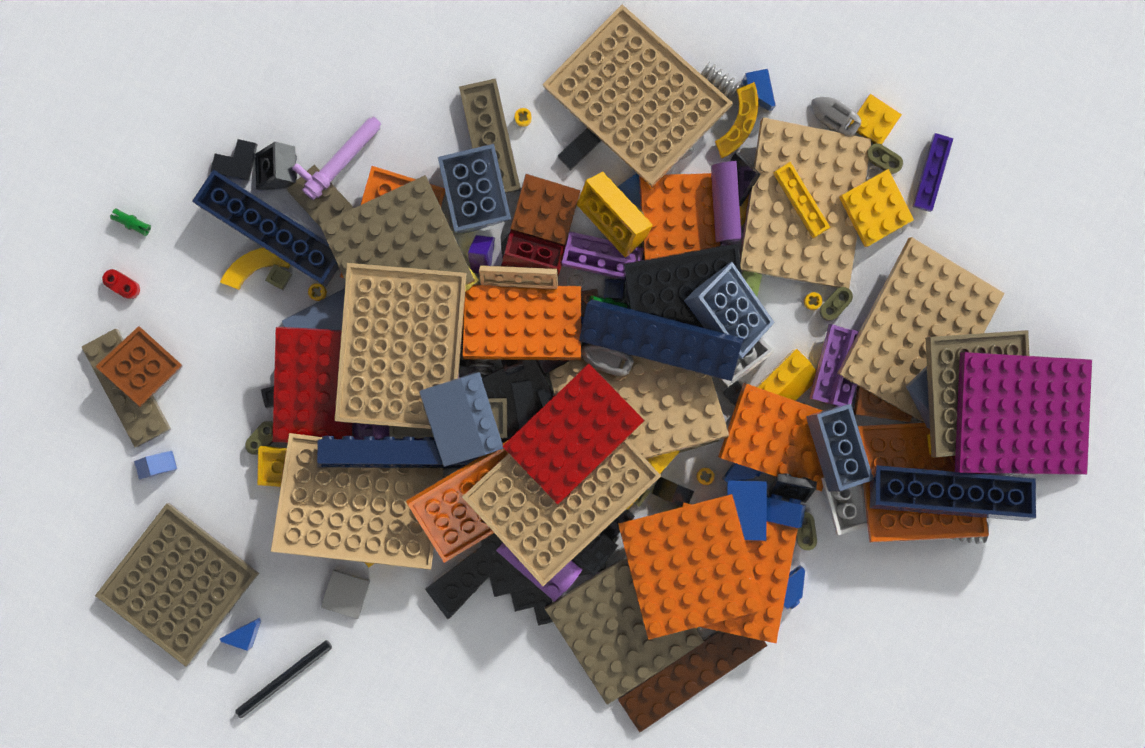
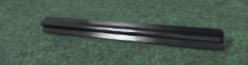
[235,640,332,718]

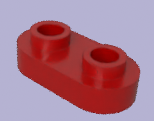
[102,269,140,299]

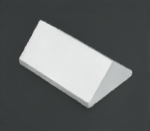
[717,338,774,388]
[821,477,868,535]

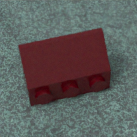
[500,230,565,276]

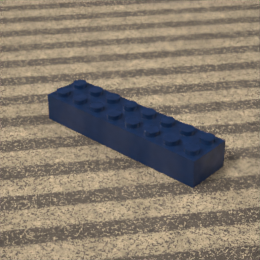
[192,169,339,287]
[579,299,744,381]
[317,436,479,468]
[870,465,1036,521]

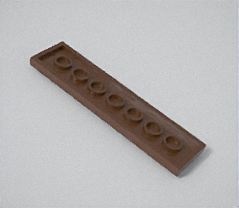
[618,631,768,732]

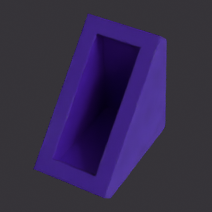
[468,235,495,274]

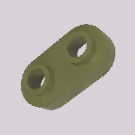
[867,144,903,174]
[819,287,853,321]
[245,421,273,455]
[796,512,817,551]

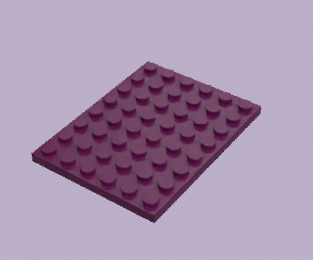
[955,352,1092,475]

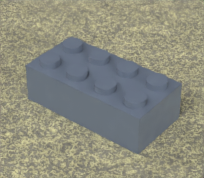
[806,404,874,492]

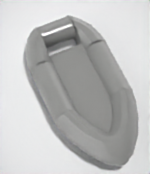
[811,97,861,137]
[581,343,634,376]

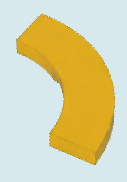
[715,82,758,159]
[220,248,290,290]

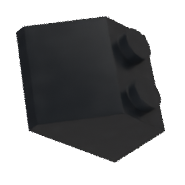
[255,142,297,190]

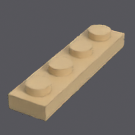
[479,266,558,289]

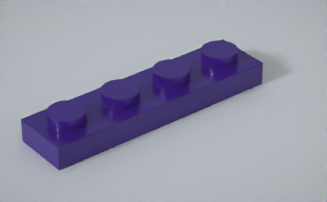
[912,133,954,212]

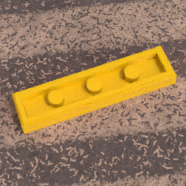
[773,162,831,238]

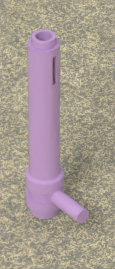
[292,117,381,200]

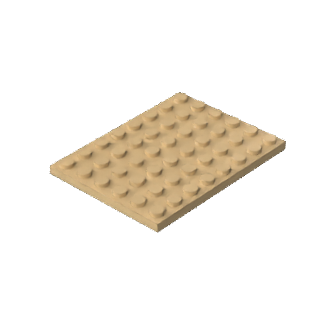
[542,4,733,187]
[740,117,872,288]
[837,237,1005,423]
[335,263,467,429]
[549,355,729,459]
[271,433,444,570]
[462,439,661,586]

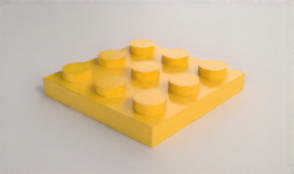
[839,169,914,247]

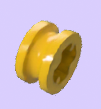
[514,108,532,127]
[308,283,327,301]
[804,292,822,310]
[696,468,715,485]

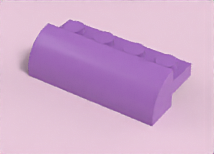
[711,161,741,245]
[562,231,643,280]
[809,324,859,407]
[496,543,582,602]

